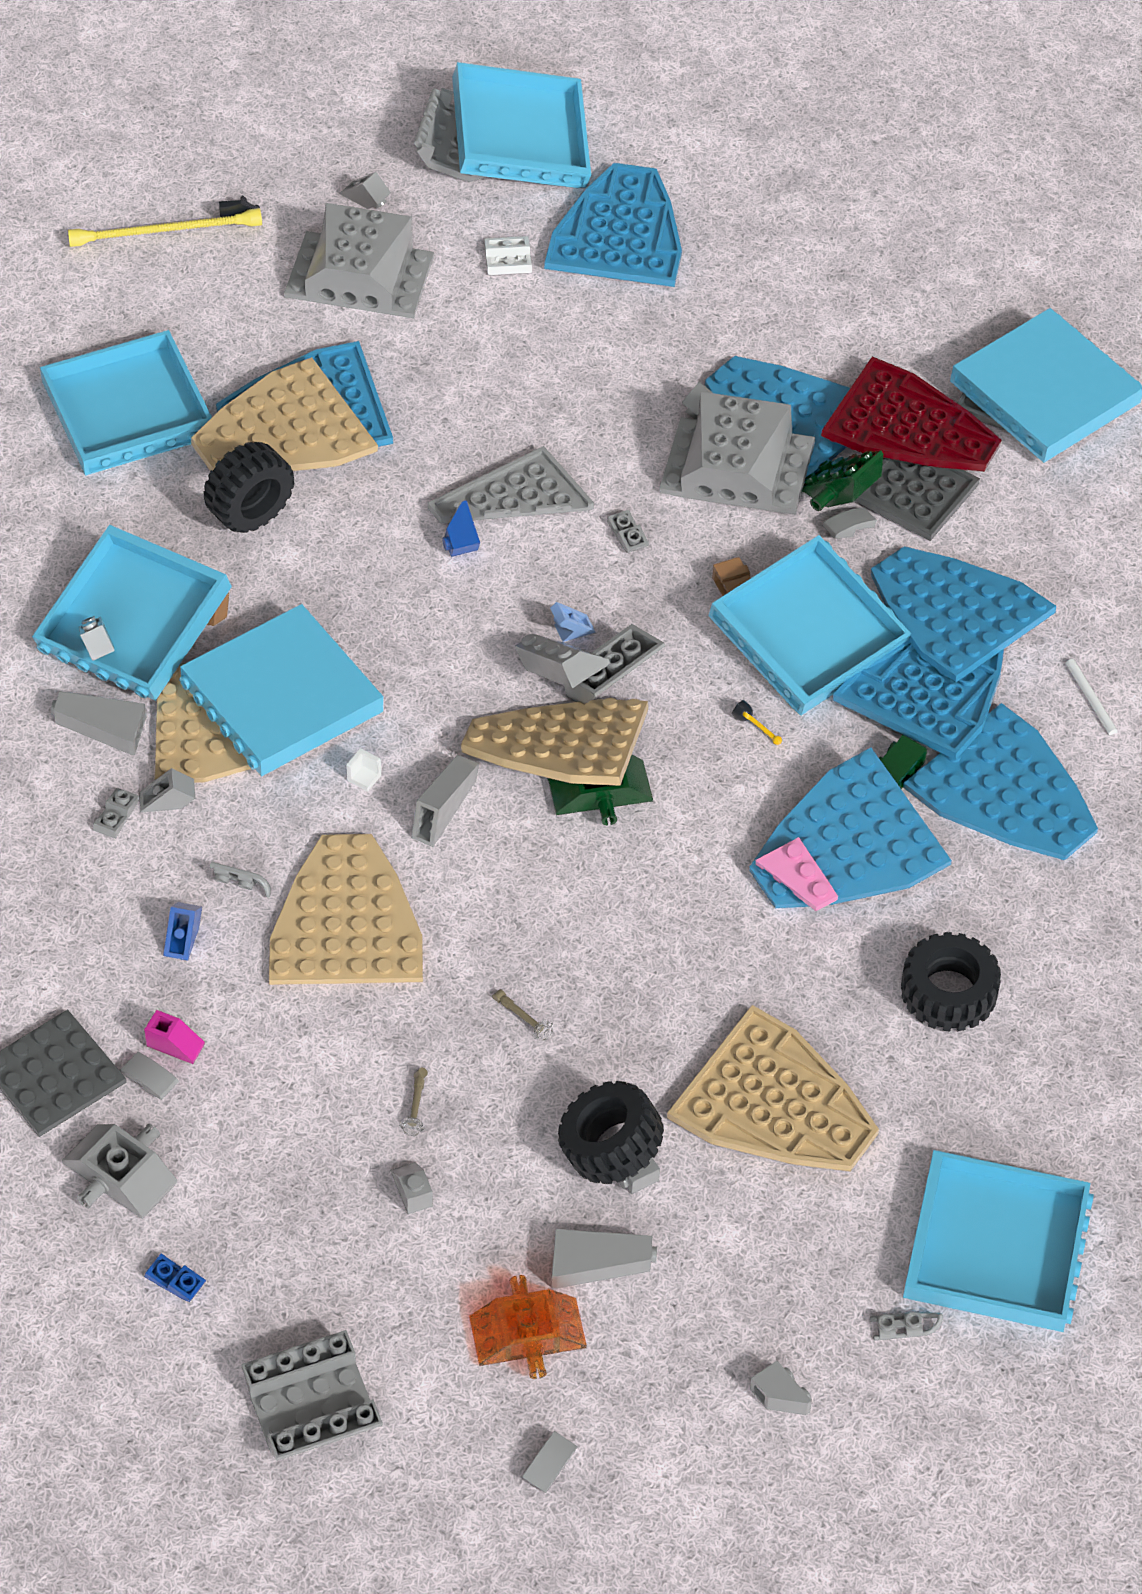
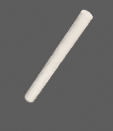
[1066,659,1118,735]

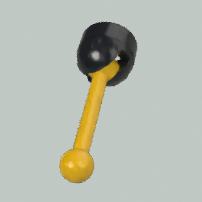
[732,700,782,745]

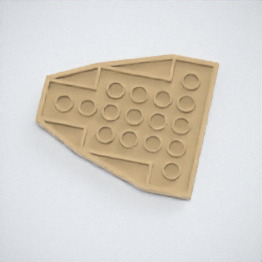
[191,357,378,471]
[155,663,251,783]
[461,698,648,785]
[269,834,423,985]
[667,1005,879,1172]

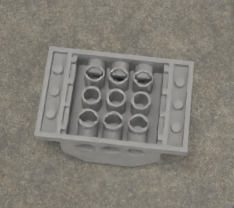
[284,203,434,319]
[660,392,815,515]

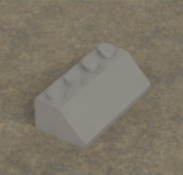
[564,624,665,704]
[515,634,611,688]

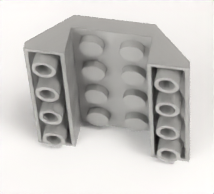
[241,1330,383,1461]

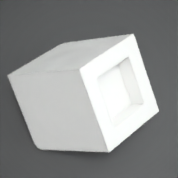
[347,748,381,792]

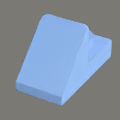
[550,602,595,642]

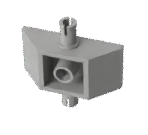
[62,1124,178,1219]

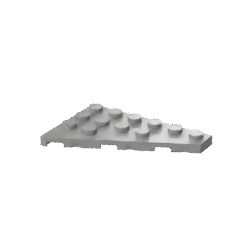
[428,446,594,523]

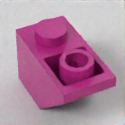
[144,1010,205,1064]

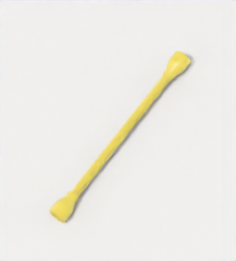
[68,208,262,247]

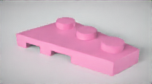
[756,837,838,911]

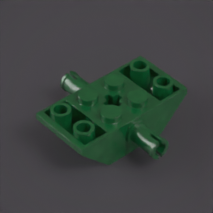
[802,450,883,511]
[547,755,653,826]

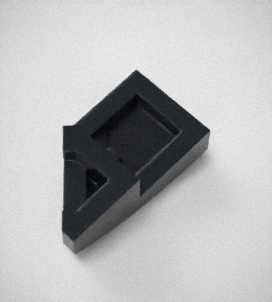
[219,195,260,218]

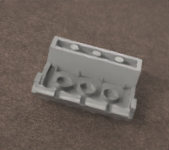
[414,88,486,182]

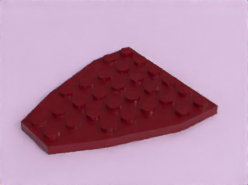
[821,356,1002,472]

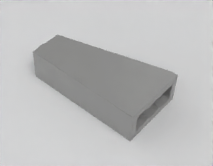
[51,691,147,755]
[411,755,479,847]
[552,1229,657,1289]

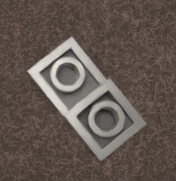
[822,507,877,539]
[607,510,649,553]
[93,788,139,839]
[120,1052,179,1100]
[523,1431,578,1493]

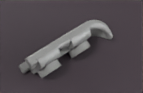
[210,862,271,898]
[870,1311,943,1341]

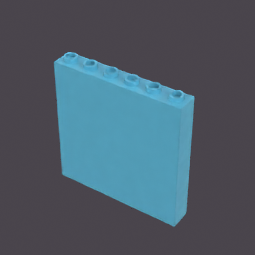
[452,62,591,188]
[950,308,1142,463]
[40,330,212,476]
[32,525,232,701]
[708,535,911,716]
[179,604,383,777]
[903,1150,1094,1332]

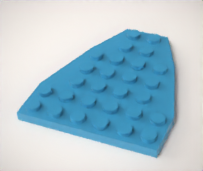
[544,163,682,287]
[216,341,393,447]
[705,356,850,483]
[871,546,1056,682]
[833,640,1004,760]
[903,703,1098,860]
[749,748,952,908]

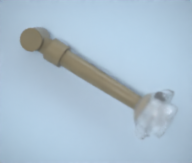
[492,989,553,1041]
[399,1067,428,1136]

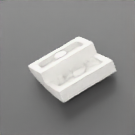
[484,236,532,275]

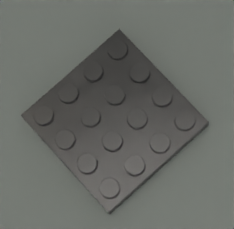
[855,458,980,541]
[0,1009,127,1137]

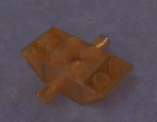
[469,1275,587,1379]

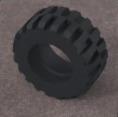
[203,442,294,533]
[901,932,1001,1032]
[558,1081,664,1184]

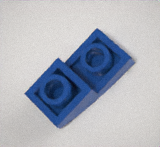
[144,1253,206,1302]

